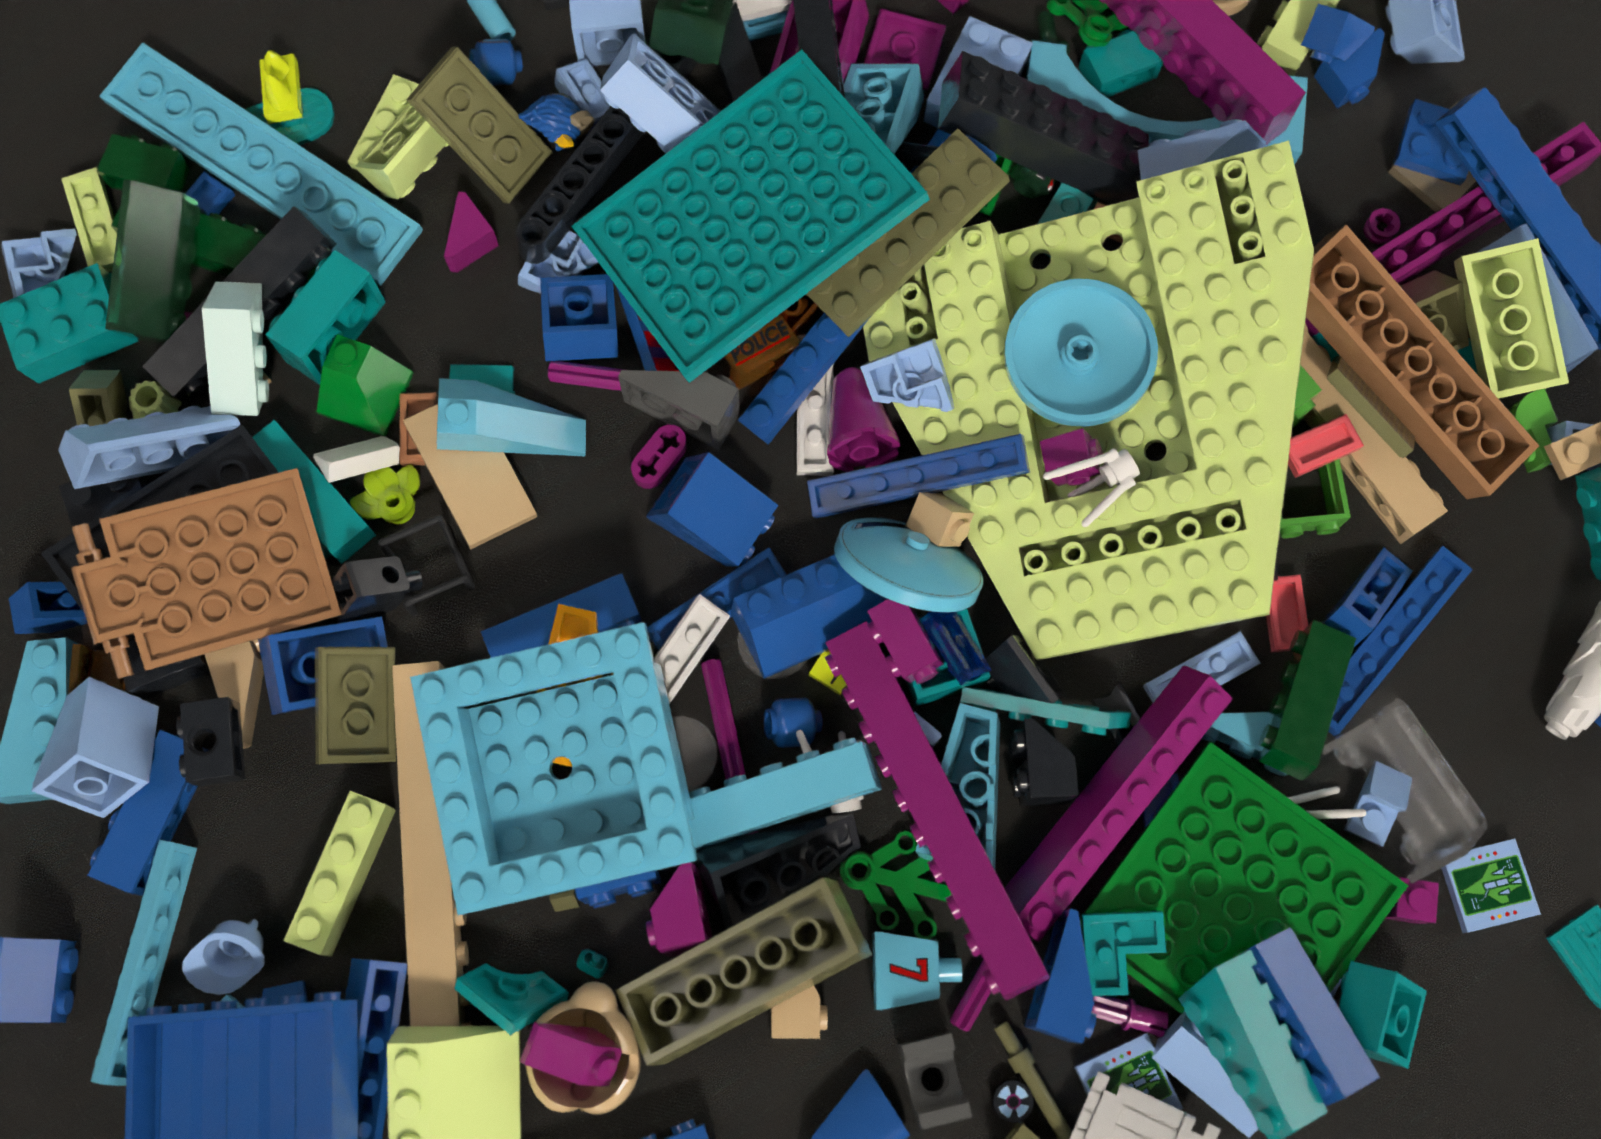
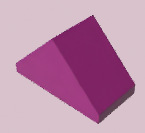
[444,191,499,272]

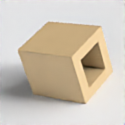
[906,492,974,547]

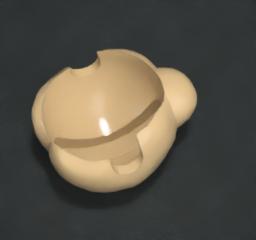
[526,982,641,1114]

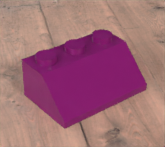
[770,0,869,99]

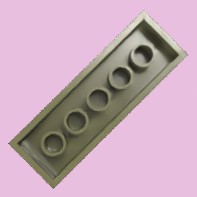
[616,878,872,1066]

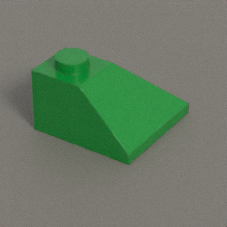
[317,334,414,437]

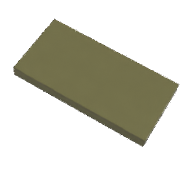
[406,47,552,203]

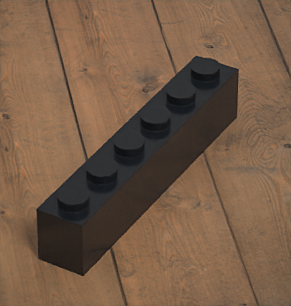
[143,206,337,401]

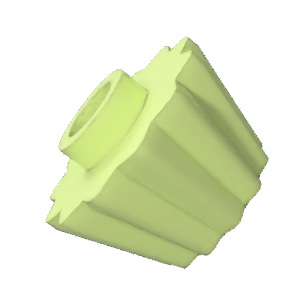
[129,380,182,419]

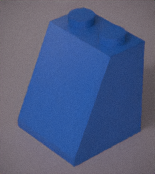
[646,452,778,567]

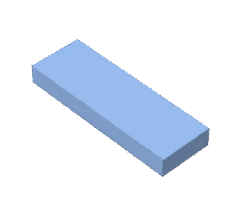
[1143,631,1260,702]

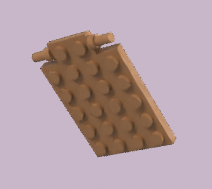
[71,468,341,679]

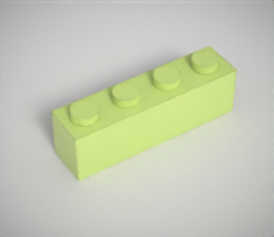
[283,791,396,957]

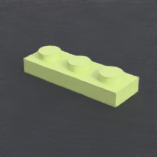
[348,75,419,170]
[61,167,129,272]

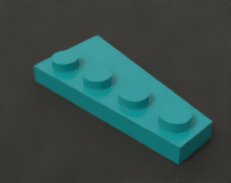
[961,687,1132,735]

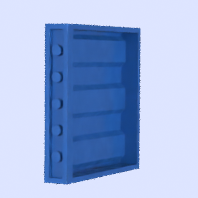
[125,992,358,1139]

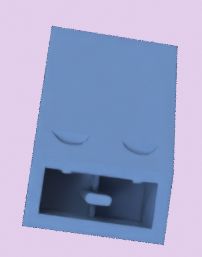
[1138,119,1266,180]

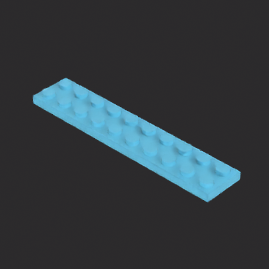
[99,43,423,286]

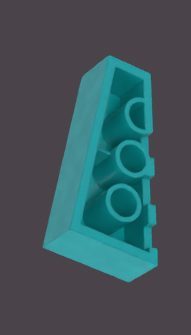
[1178,949,1328,1139]

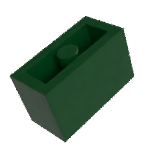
[97,134,191,204]

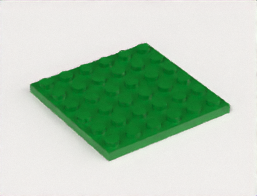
[1079,742,1409,1014]

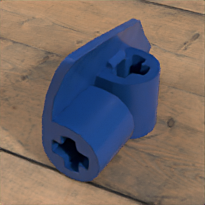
[810,1069,910,1139]

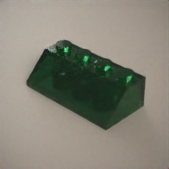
[105,180,200,343]

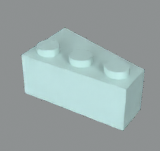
[202,282,269,416]

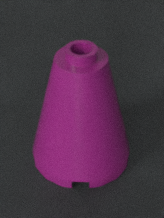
[827,367,900,472]

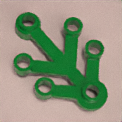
[1046,0,1128,47]
[840,831,952,940]

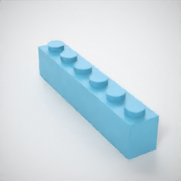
[689,738,882,851]

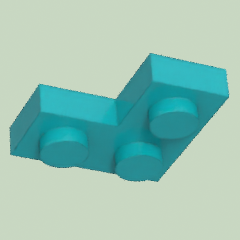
[1082,911,1166,996]

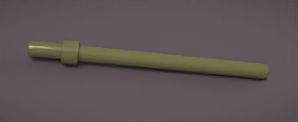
[994,1021,1073,1139]

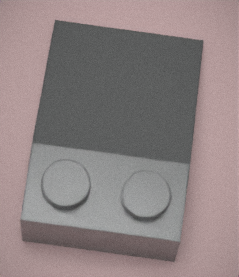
[618,370,740,450]

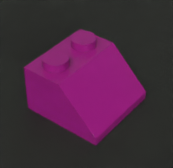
[646,862,713,957]

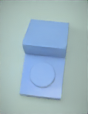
[1344,761,1412,847]

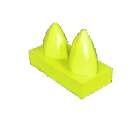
[259,50,303,124]

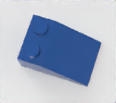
[258,617,388,715]
[1024,909,1097,1044]

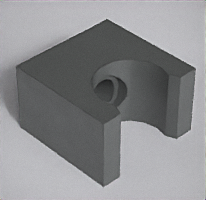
[896,1032,972,1129]

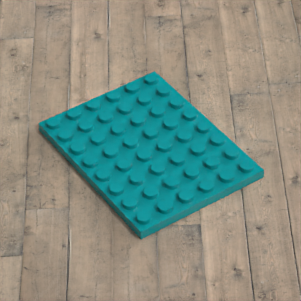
[572,50,930,383]

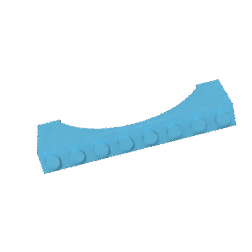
[1025,40,1308,165]

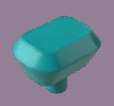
[577,949,608,978]

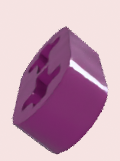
[631,424,687,489]

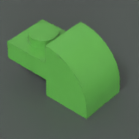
[1508,388,1558,473]

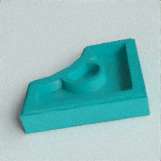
[454,963,569,1035]

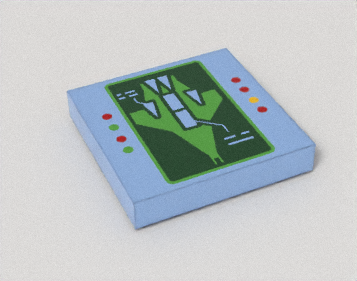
[1438,839,1541,933]
[1074,1033,1183,1110]

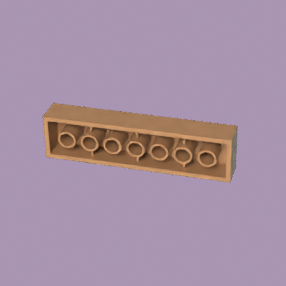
[1306,225,1539,499]

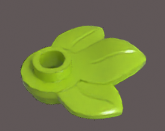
[350,464,420,524]

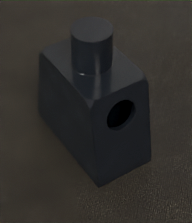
[331,556,423,624]

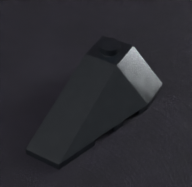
[696,811,861,931]

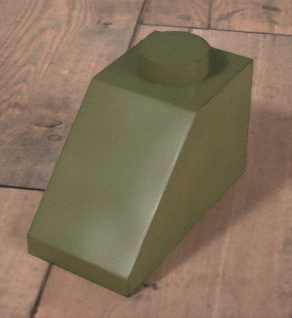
[69,370,128,426]

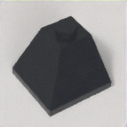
[985,635,1068,704]

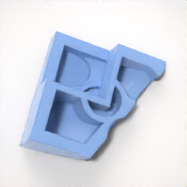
[1,229,77,298]
[518,231,598,293]
[860,338,954,412]

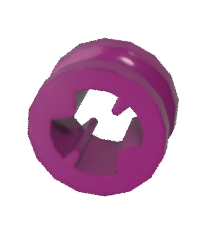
[1363,208,1400,245]

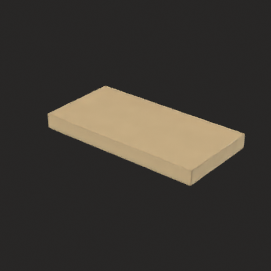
[403,404,537,550]

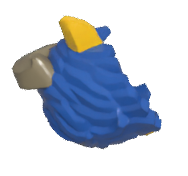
[518,93,595,152]

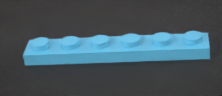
[90,840,197,1086]

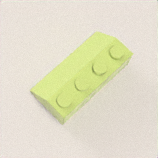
[355,65,479,199]
[1454,238,1569,398]

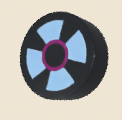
[992,1080,1033,1123]

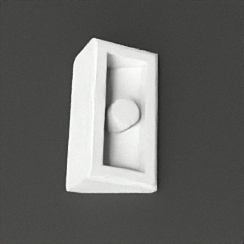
[314,436,400,483]

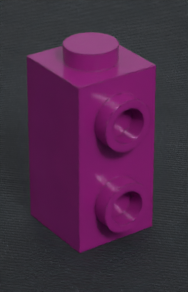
[867,599,943,684]

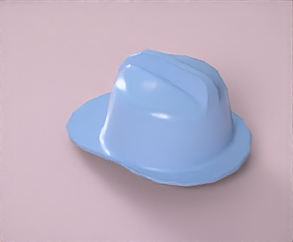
[183,919,264,995]

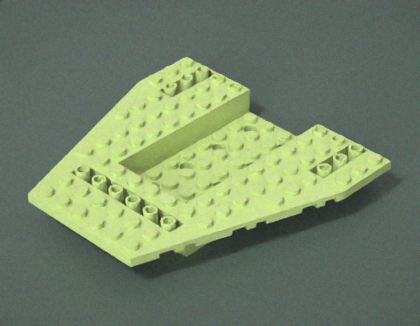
[863,141,1314,660]

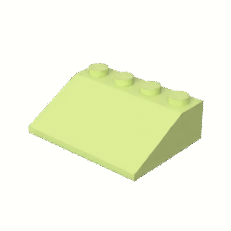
[387,1026,521,1139]

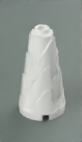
[1544,601,1601,740]

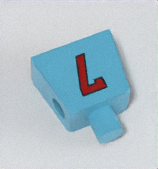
[872,932,962,1010]

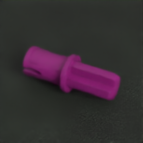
[1091,996,1168,1037]

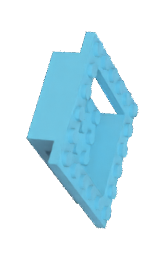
[410,622,697,915]

